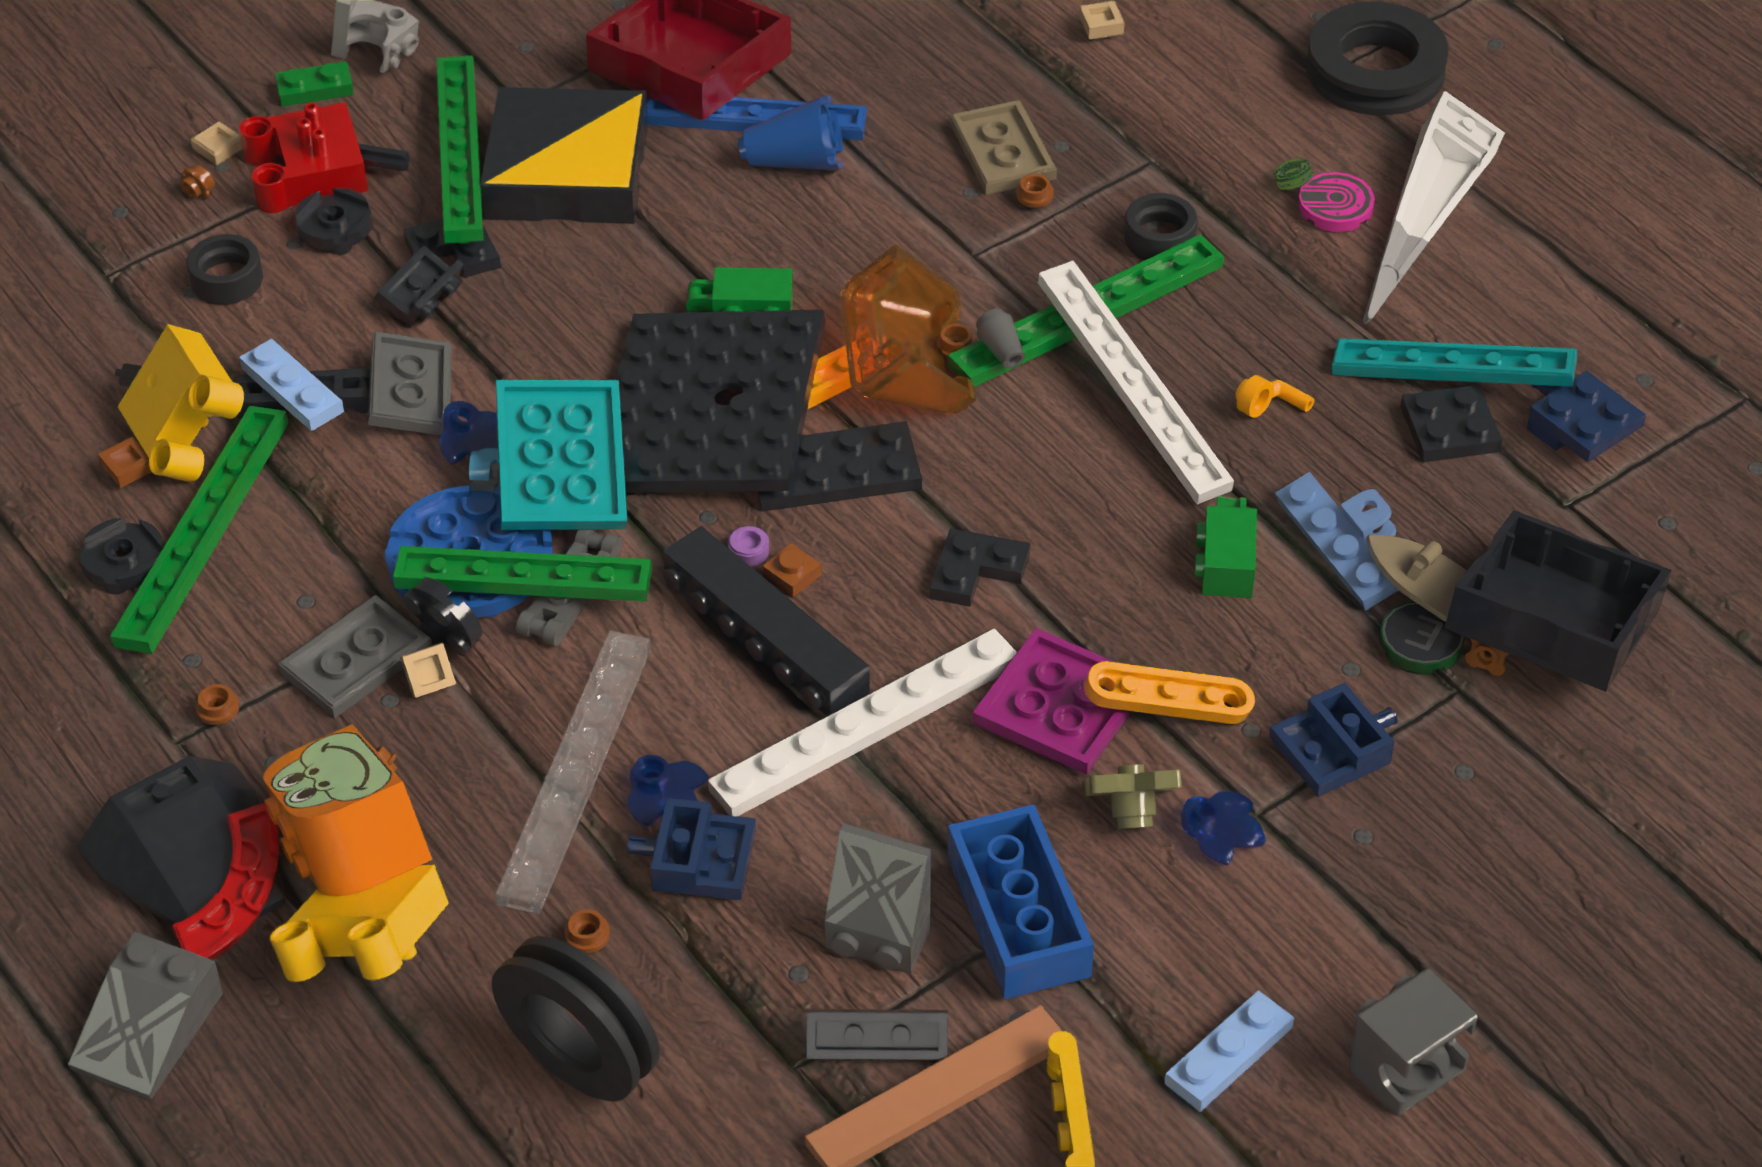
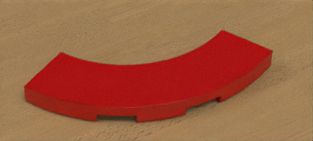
[172,803,279,960]

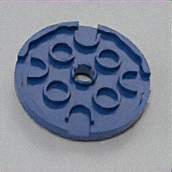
[385,485,553,618]

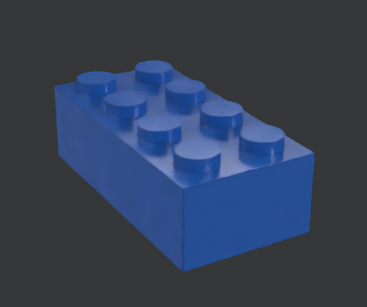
[948,804,1094,1000]

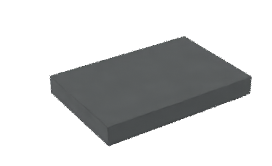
[368,331,452,436]
[278,595,432,719]

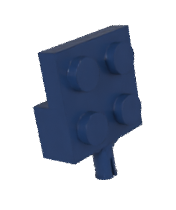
[1527,371,1646,462]
[1269,683,1398,797]
[627,798,756,900]

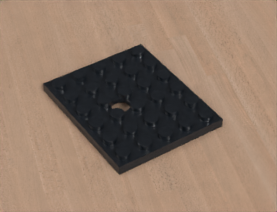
[616,309,826,493]

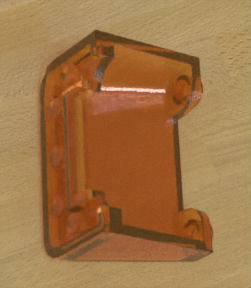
[840,244,976,414]

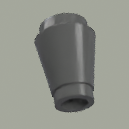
[976,308,1025,368]

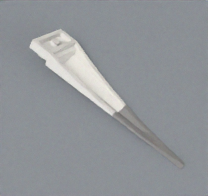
[1363,91,1505,324]

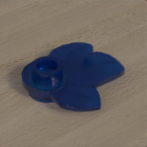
[439,401,498,465]
[628,755,708,826]
[1181,791,1266,866]

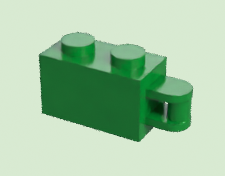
[686,267,793,313]
[1195,496,1257,598]

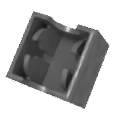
[1349,968,1477,1116]

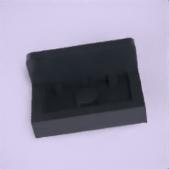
[374,245,465,328]

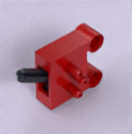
[239,102,410,214]

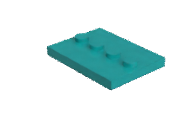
[495,380,627,530]

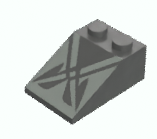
[825,823,931,974]
[68,932,223,1101]

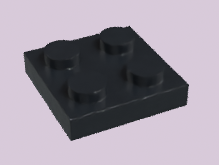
[1400,385,1502,463]

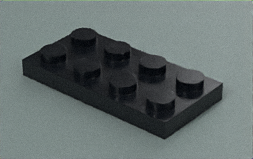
[757,421,922,512]

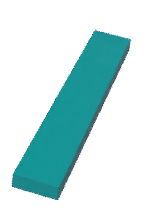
[1332,338,1577,386]

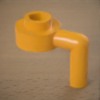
[1235,375,1314,418]

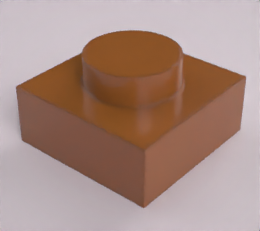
[98,436,152,488]
[762,543,822,598]

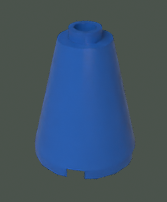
[738,95,843,171]

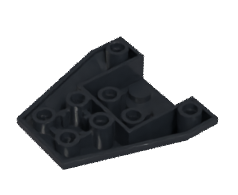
[77,756,285,926]

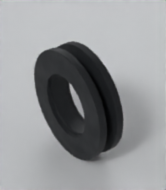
[1307,1,1449,115]
[492,936,660,1102]

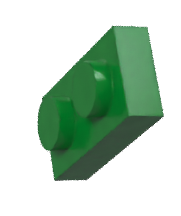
[275,61,354,107]

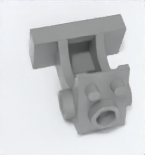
[331,0,419,73]

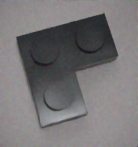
[403,218,501,278]
[930,528,1031,607]

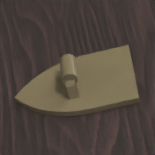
[1366,534,1467,622]

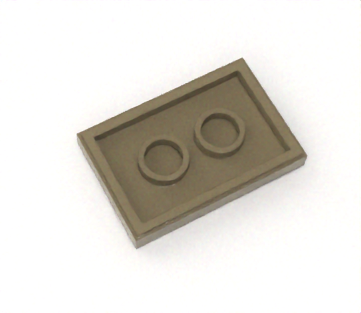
[950,100,1057,195]

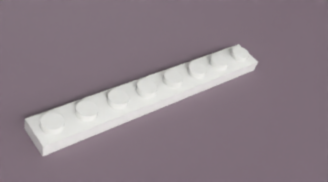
[1038,261,1234,504]
[708,628,1017,816]

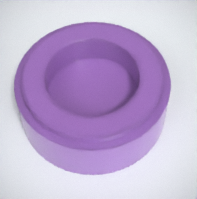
[728,526,769,566]

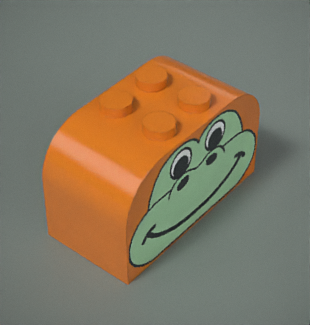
[263,724,432,896]

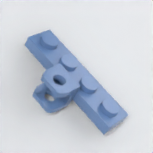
[1275,472,1399,611]

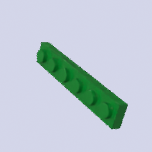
[393,546,652,602]

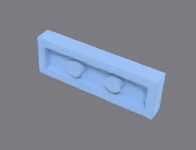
[239,339,344,431]
[1165,990,1294,1112]

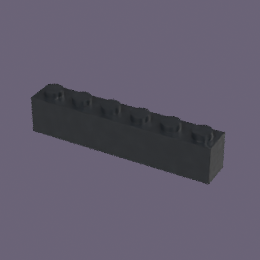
[663,526,870,717]

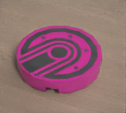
[1298,172,1375,232]

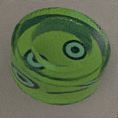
[1273,158,1313,190]

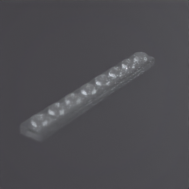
[496,630,651,914]

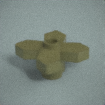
[1083,764,1182,829]

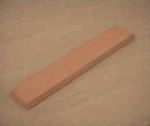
[805,1005,1062,1167]

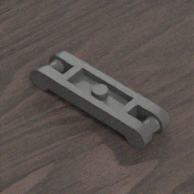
[516,529,623,646]

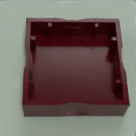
[586,0,791,121]

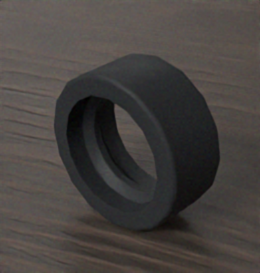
[1124,193,1198,260]
[186,234,264,305]

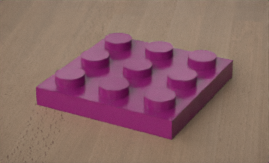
[972,628,1132,775]

